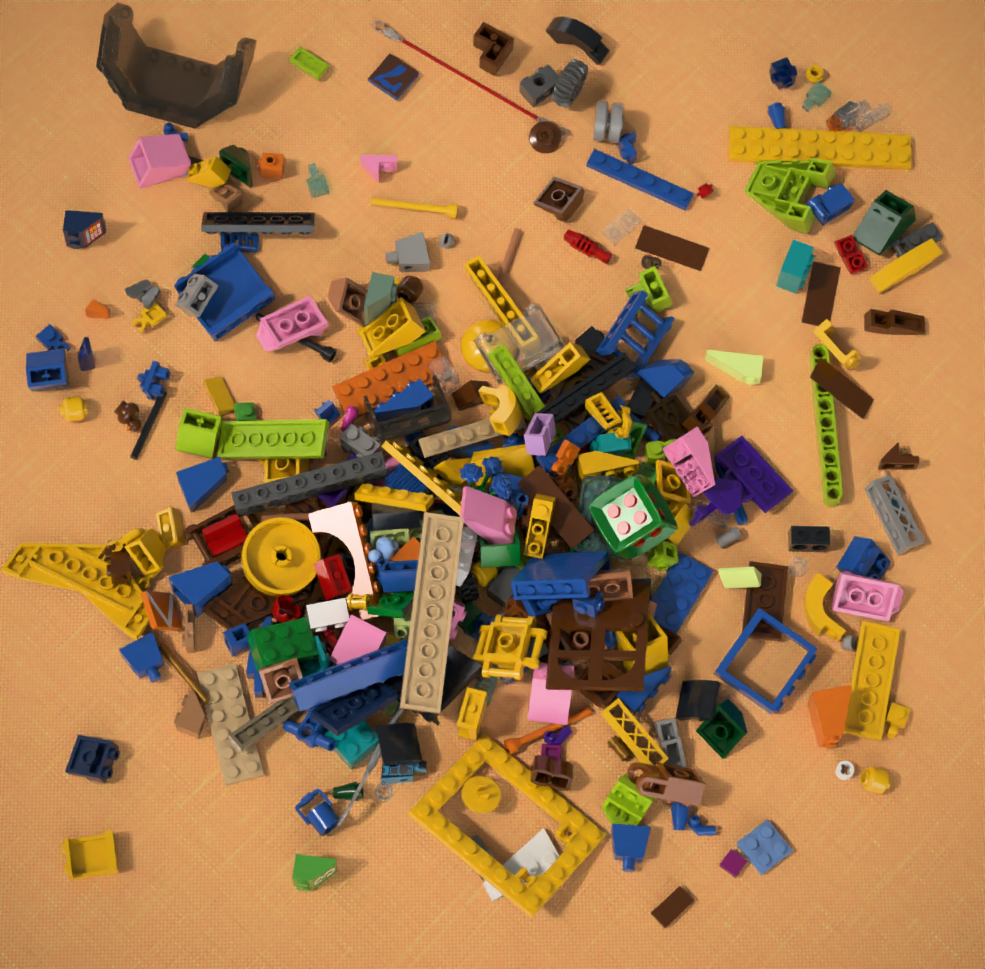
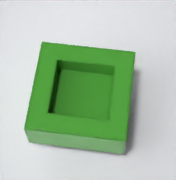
[234,402,257,421]

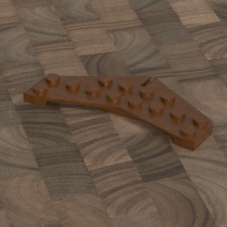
[202,499,321,630]

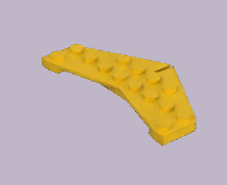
[1,543,150,640]

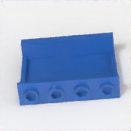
[174,242,276,342]
[511,551,611,600]

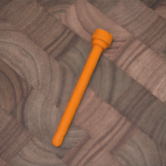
[503,708,592,755]

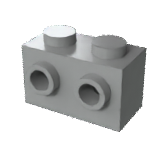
[175,274,218,317]
[339,424,383,458]

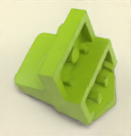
[601,774,655,825]

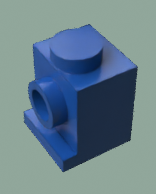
[223,623,252,657]

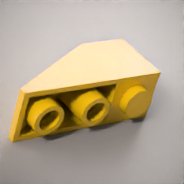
[523,494,556,559]

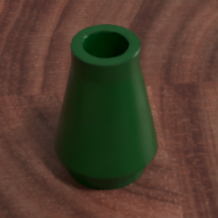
[333,781,363,801]

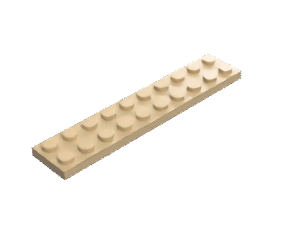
[400,512,464,714]

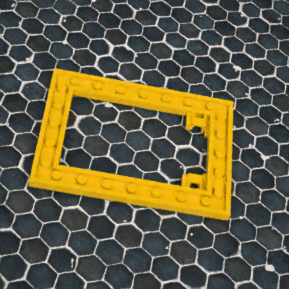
[408,733,607,919]

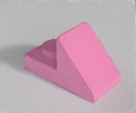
[360,155,397,183]

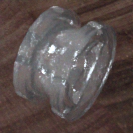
[375,782,393,802]

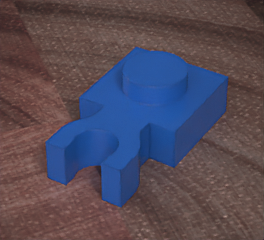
[36,324,70,352]

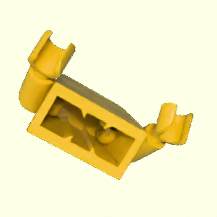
[108,528,166,589]

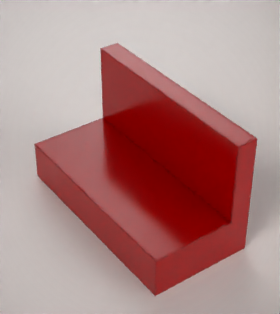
[202,513,247,558]
[313,554,353,601]

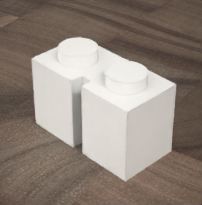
[306,598,349,632]

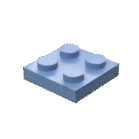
[736,819,793,876]

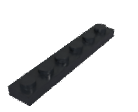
[537,353,636,424]

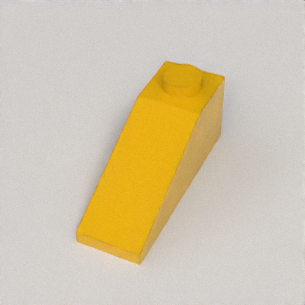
[530,342,590,394]

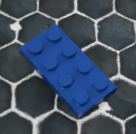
[651,552,714,634]

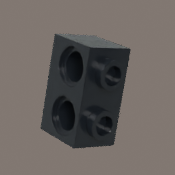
[788,526,830,552]

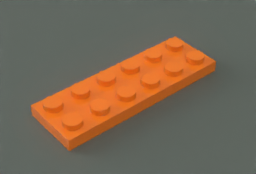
[332,341,451,417]

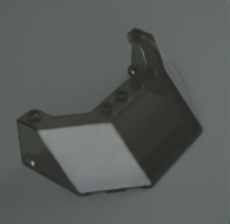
[96,2,257,129]

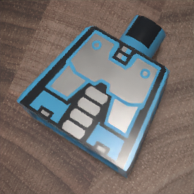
[381,761,427,785]

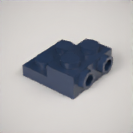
[65,735,120,784]

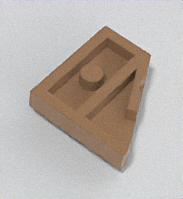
[182,604,195,653]

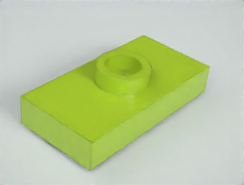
[289,47,329,81]

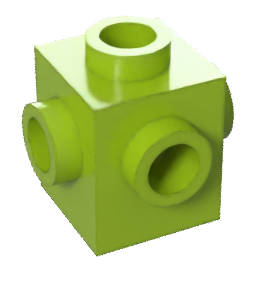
[647,541,678,571]

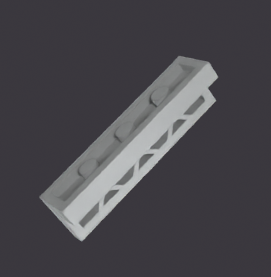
[865,475,925,555]

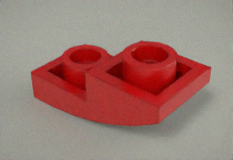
[834,235,868,274]

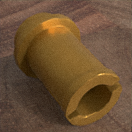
[607,735,632,761]

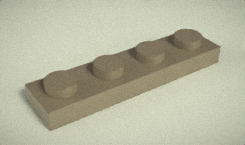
[228,697,300,753]

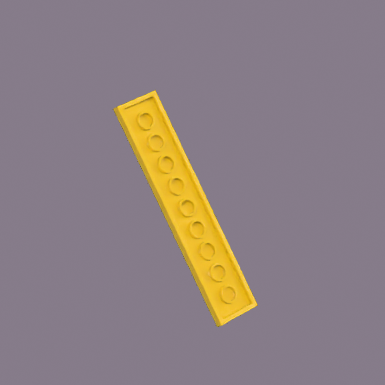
[728,126,911,170]

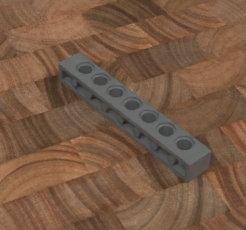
[231,451,388,517]

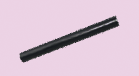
[130,391,167,460]

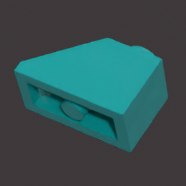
[589,433,632,456]

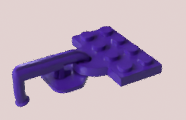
[689,436,793,526]

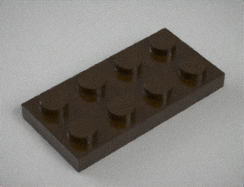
[550,349,611,426]

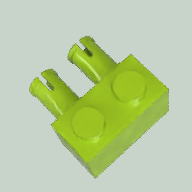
[625,266,673,315]

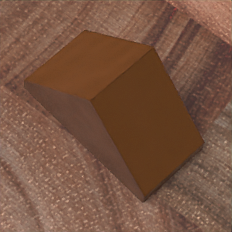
[452,380,490,411]

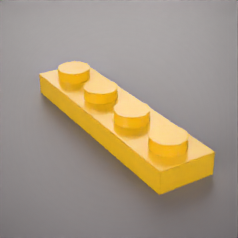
[354,484,434,512]

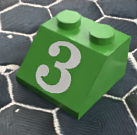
[292,854,337,891]

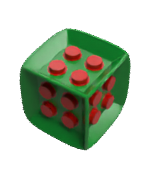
[589,474,678,559]

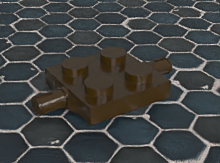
[645,390,690,442]

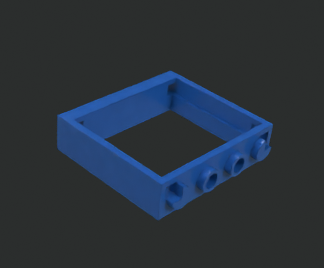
[713,608,818,715]

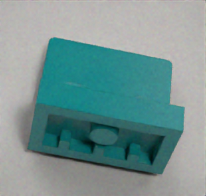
[299,636,331,677]

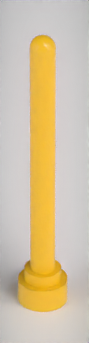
[370,198,458,219]

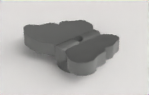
[125,280,160,309]

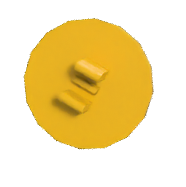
[461,776,501,813]

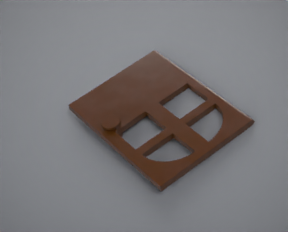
[545,583,650,691]

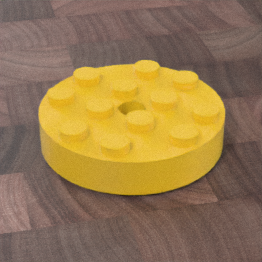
[241,517,321,597]

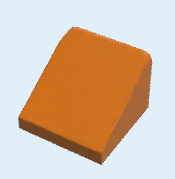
[85,299,110,319]

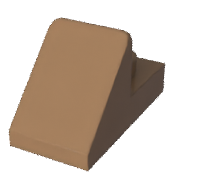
[209,183,242,212]

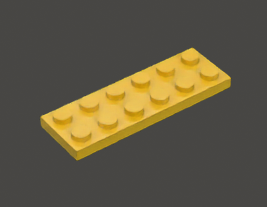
[381,441,462,515]
[844,621,900,741]

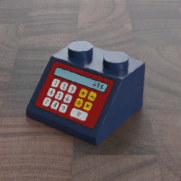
[63,210,107,249]

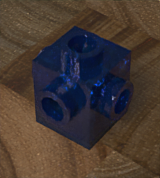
[769,57,797,90]

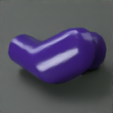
[544,726,572,745]

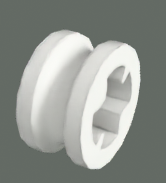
[835,761,854,780]

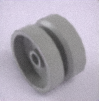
[593,100,624,143]

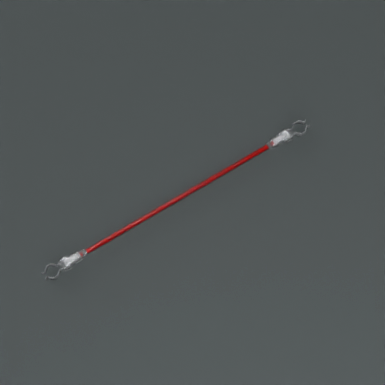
[371,20,570,140]

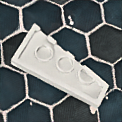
[483,828,559,902]

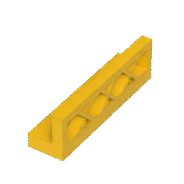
[600,698,669,766]

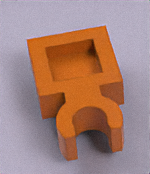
[551,439,580,475]

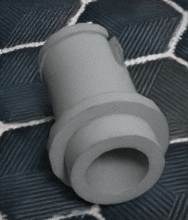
[715,527,741,549]

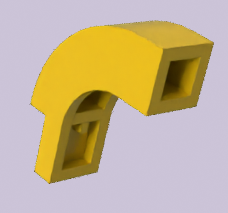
[478,384,522,436]
[803,573,846,642]

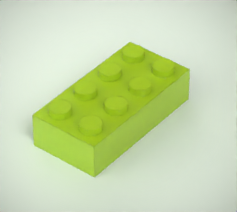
[394,316,442,356]

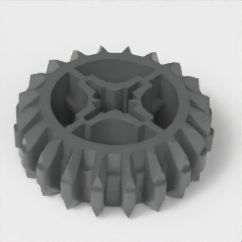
[552,59,589,108]

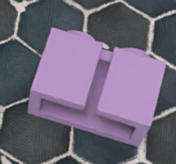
[524,413,556,456]

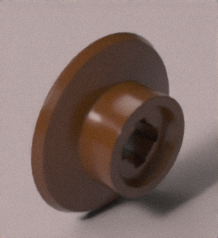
[529,121,562,154]

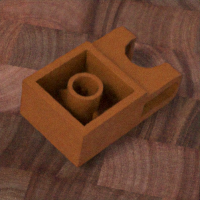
[627,762,706,807]

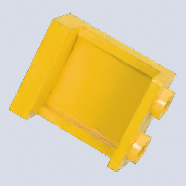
[813,319,861,370]
[457,687,487,742]
[61,830,119,881]

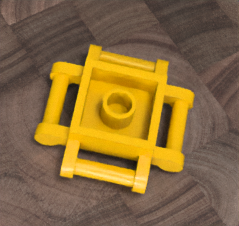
[472,614,547,680]

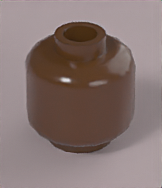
[396,276,424,303]

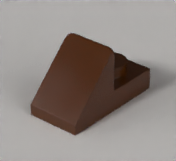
[878,442,919,470]

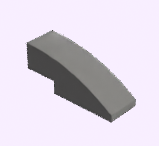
[653,717,687,768]

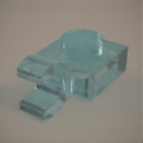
[802,82,832,112]
[306,163,329,198]

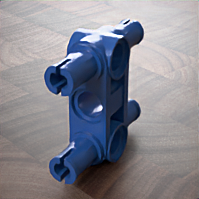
[283,703,336,751]

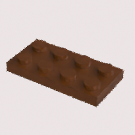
[742,561,788,642]

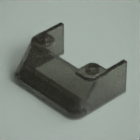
[363,376,451,441]

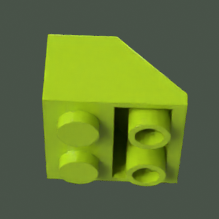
[175,408,222,459]

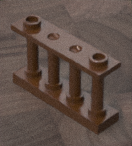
[183,505,260,566]

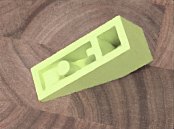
[705,349,763,385]

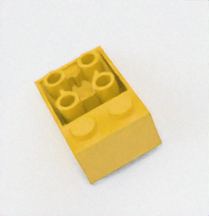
[575,451,639,492]

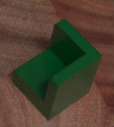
[457,600,482,636]

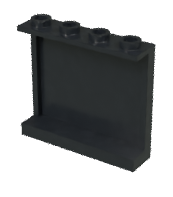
[382,645,484,725]

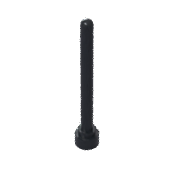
[255,313,337,363]

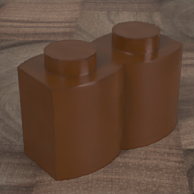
[530,755,573,791]

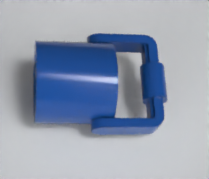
[295,788,340,836]

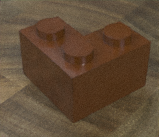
[473,22,514,76]

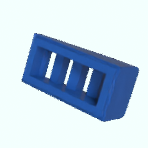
[221,232,259,253]

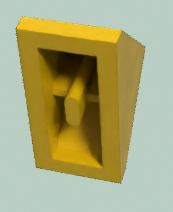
[433,458,472,487]

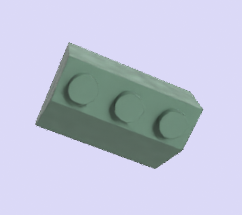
[364,272,397,327]

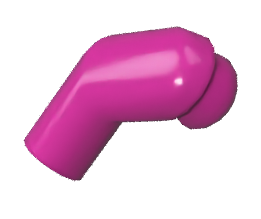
[340,405,358,432]

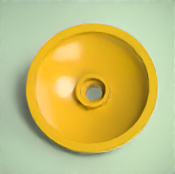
[461,320,517,373]

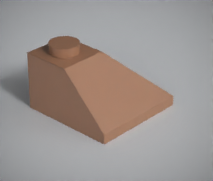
[327,277,368,327]
[258,658,303,704]

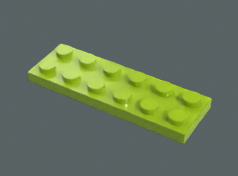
[217,419,329,460]

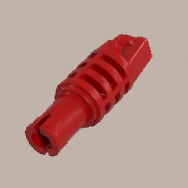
[563,229,612,264]

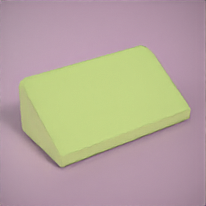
[718,567,762,589]

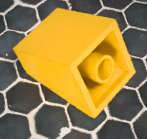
[614,613,668,675]

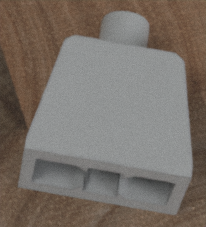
[385,232,430,272]

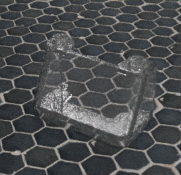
[473,303,564,384]

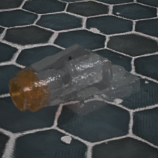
[827,100,892,132]

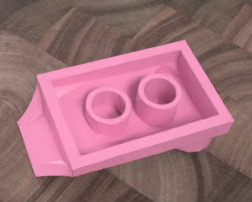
[256,296,328,352]
[832,571,904,621]

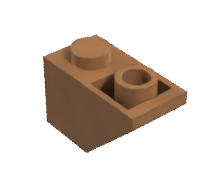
[174,690,206,739]

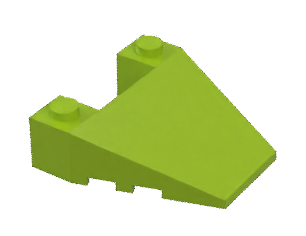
[744,158,836,234]

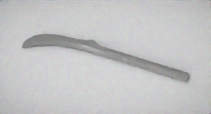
[337,703,404,826]

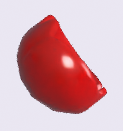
[272,595,302,623]

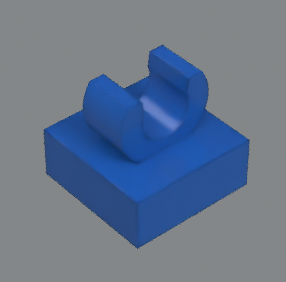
[314,400,340,425]

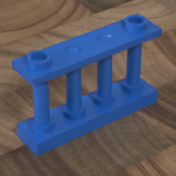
[596,290,675,379]

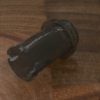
[641,255,661,269]

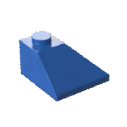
[637,359,694,398]

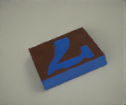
[368,53,419,101]

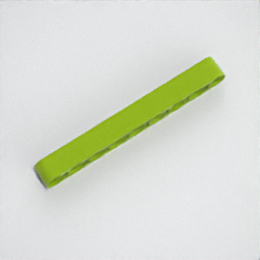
[809,344,843,507]

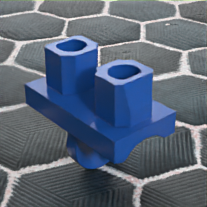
[137,361,171,400]

